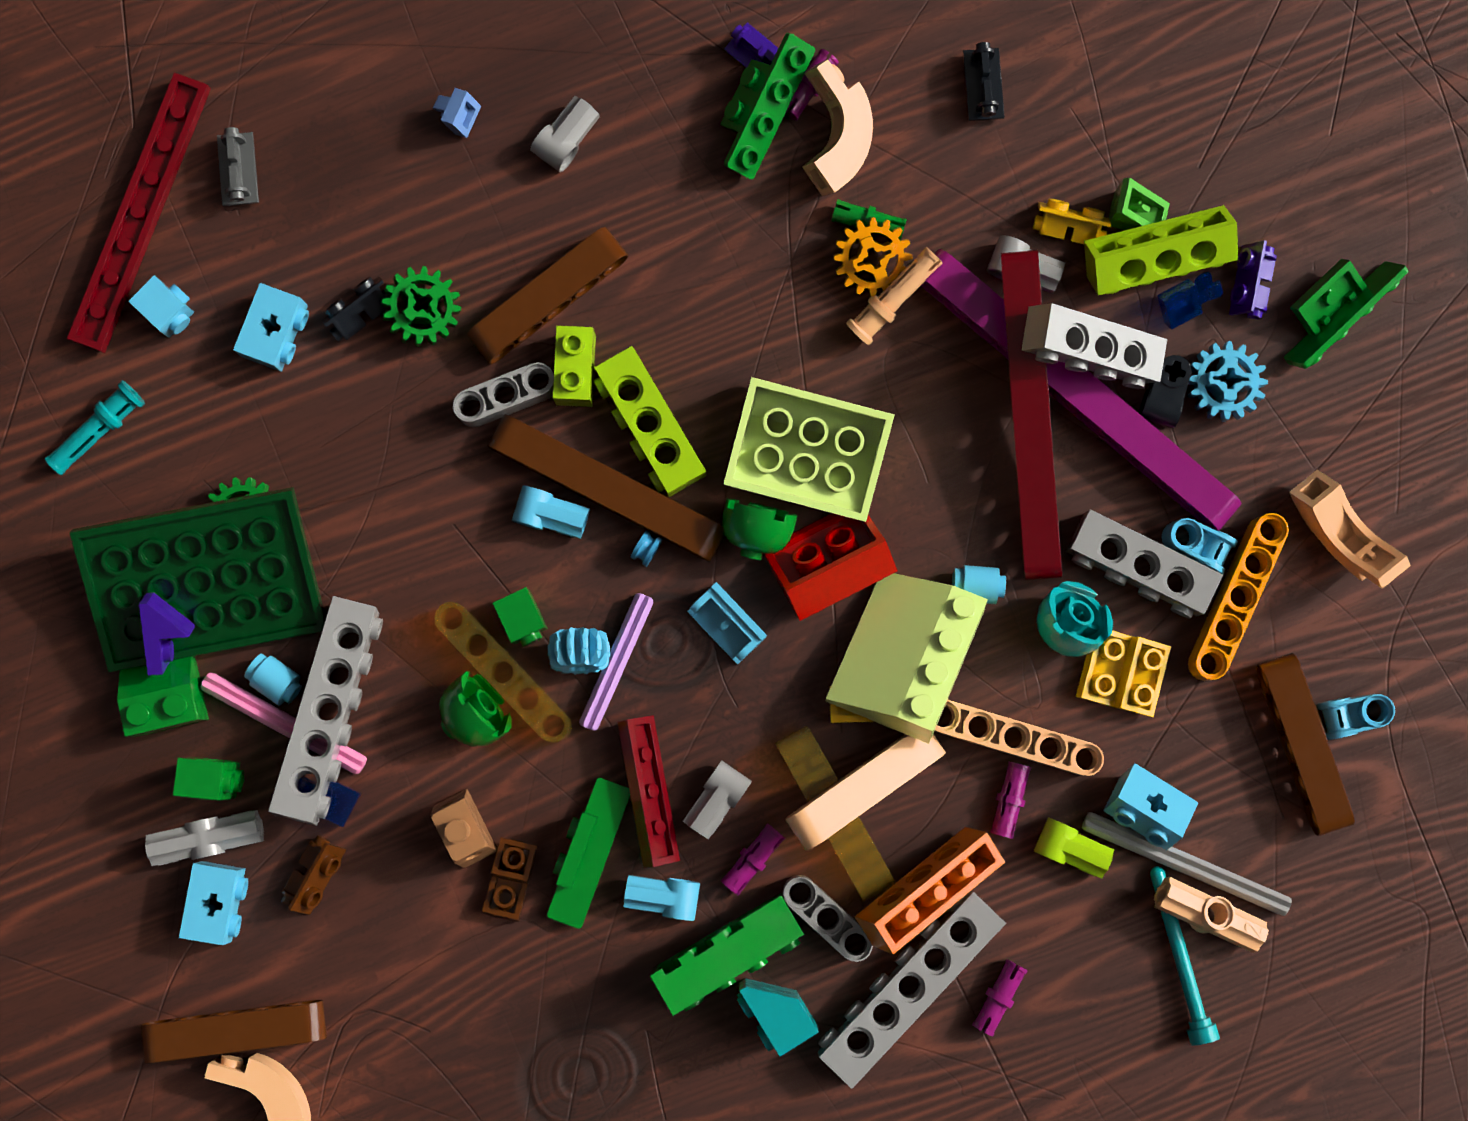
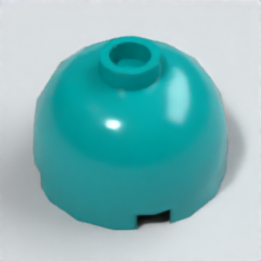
[1036,581,1113,657]

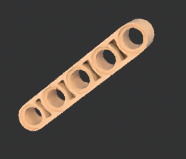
[934,700,1104,776]
[785,733,946,851]

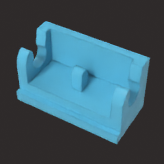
[687,582,767,665]

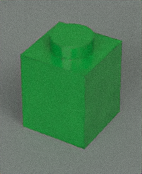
[493,587,548,647]

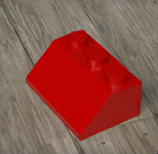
[764,513,898,621]

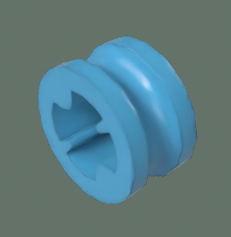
[631,530,663,567]

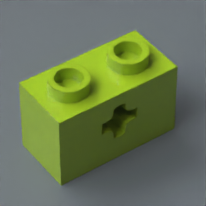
[553,326,596,407]

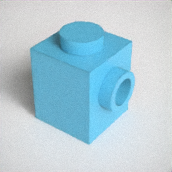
[129,275,194,338]

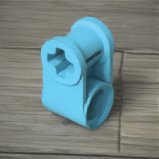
[1162,518,1238,574]
[1317,694,1395,740]

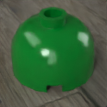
[722,499,798,560]
[440,671,512,747]

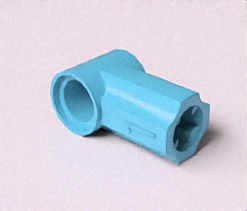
[512,485,590,539]
[623,875,700,921]

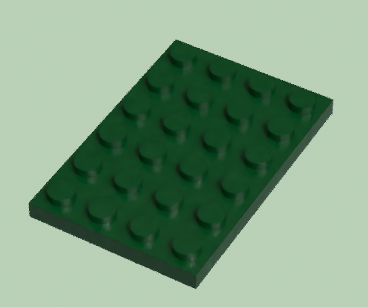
[69,487,326,672]

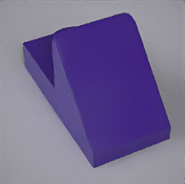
[139,593,195,675]

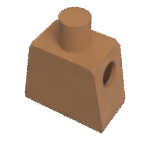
[431,789,497,868]

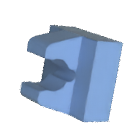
[433,88,481,138]

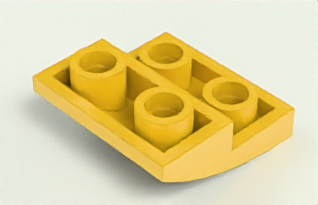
[1076,630,1171,717]

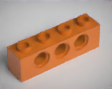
[854,827,1005,954]

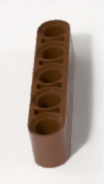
[467,227,629,364]
[1256,653,1355,836]
[140,1000,327,1063]

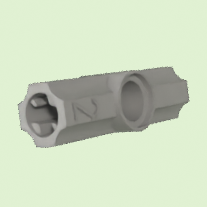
[145,810,264,866]

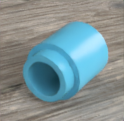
[952,565,1006,604]
[244,653,302,706]

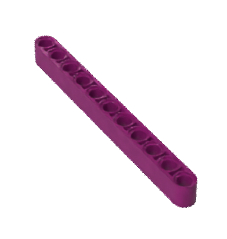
[921,249,1242,531]

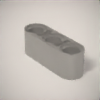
[453,362,554,427]
[783,874,873,962]

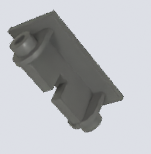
[217,127,259,206]

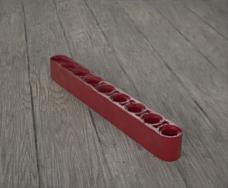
[1001,250,1062,580]

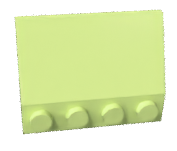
[724,377,895,522]
[825,573,988,744]

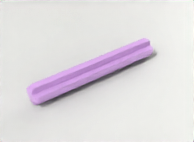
[579,593,653,731]

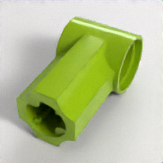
[1034,817,1114,879]

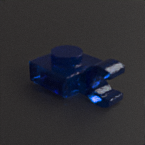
[1157,272,1223,330]
[298,776,362,827]

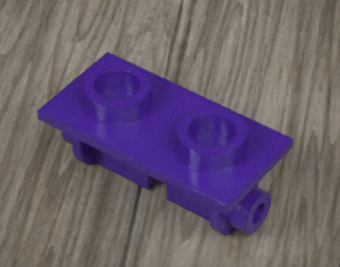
[724,22,778,68]
[1229,240,1277,320]

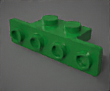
[720,33,815,180]
[1284,258,1409,369]
[547,778,630,929]

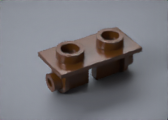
[280,835,346,915]

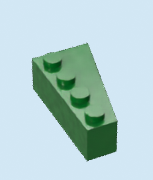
[650,893,804,1016]

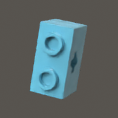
[233,283,309,372]
[1103,763,1198,850]
[179,861,248,945]

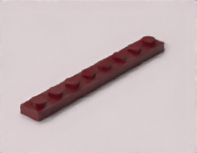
[67,72,211,354]

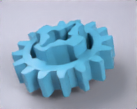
[1187,341,1268,422]

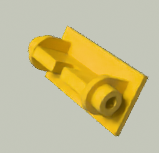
[1033,199,1111,244]

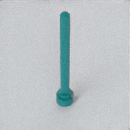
[1150,866,1220,1046]

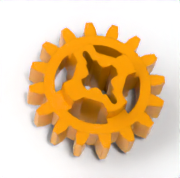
[833,217,913,297]

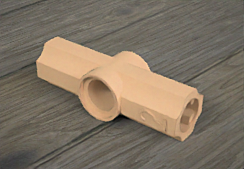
[1153,877,1269,953]

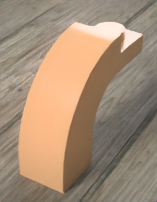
[802,59,873,196]
[1289,470,1411,589]
[204,1053,311,1121]

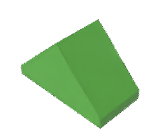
[1109,178,1170,230]

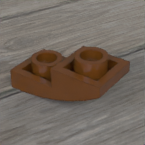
[482,837,537,922]

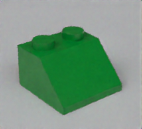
[117,656,209,737]

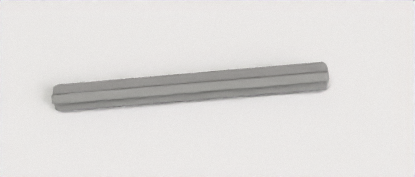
[1082,812,1292,916]

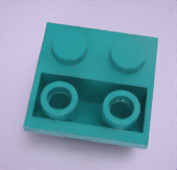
[737,978,819,1057]

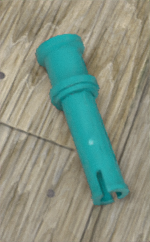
[45,380,145,475]

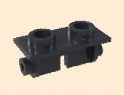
[963,42,1005,121]
[322,276,391,342]

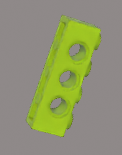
[1084,205,1238,296]
[593,346,707,497]

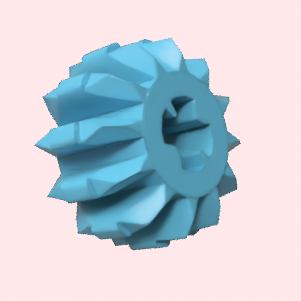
[548,627,610,675]

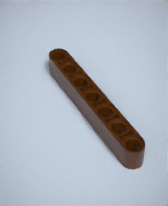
[487,414,724,562]

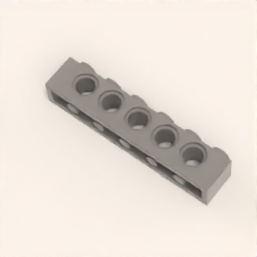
[268,596,383,826]
[818,891,1006,1089]

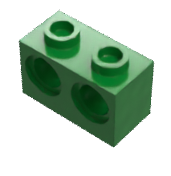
[173,757,244,800]

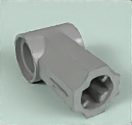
[530,96,600,172]
[987,235,1065,294]
[683,760,752,840]

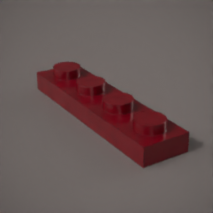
[617,715,680,868]

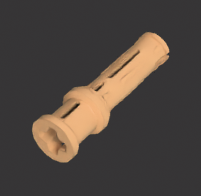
[846,247,943,345]

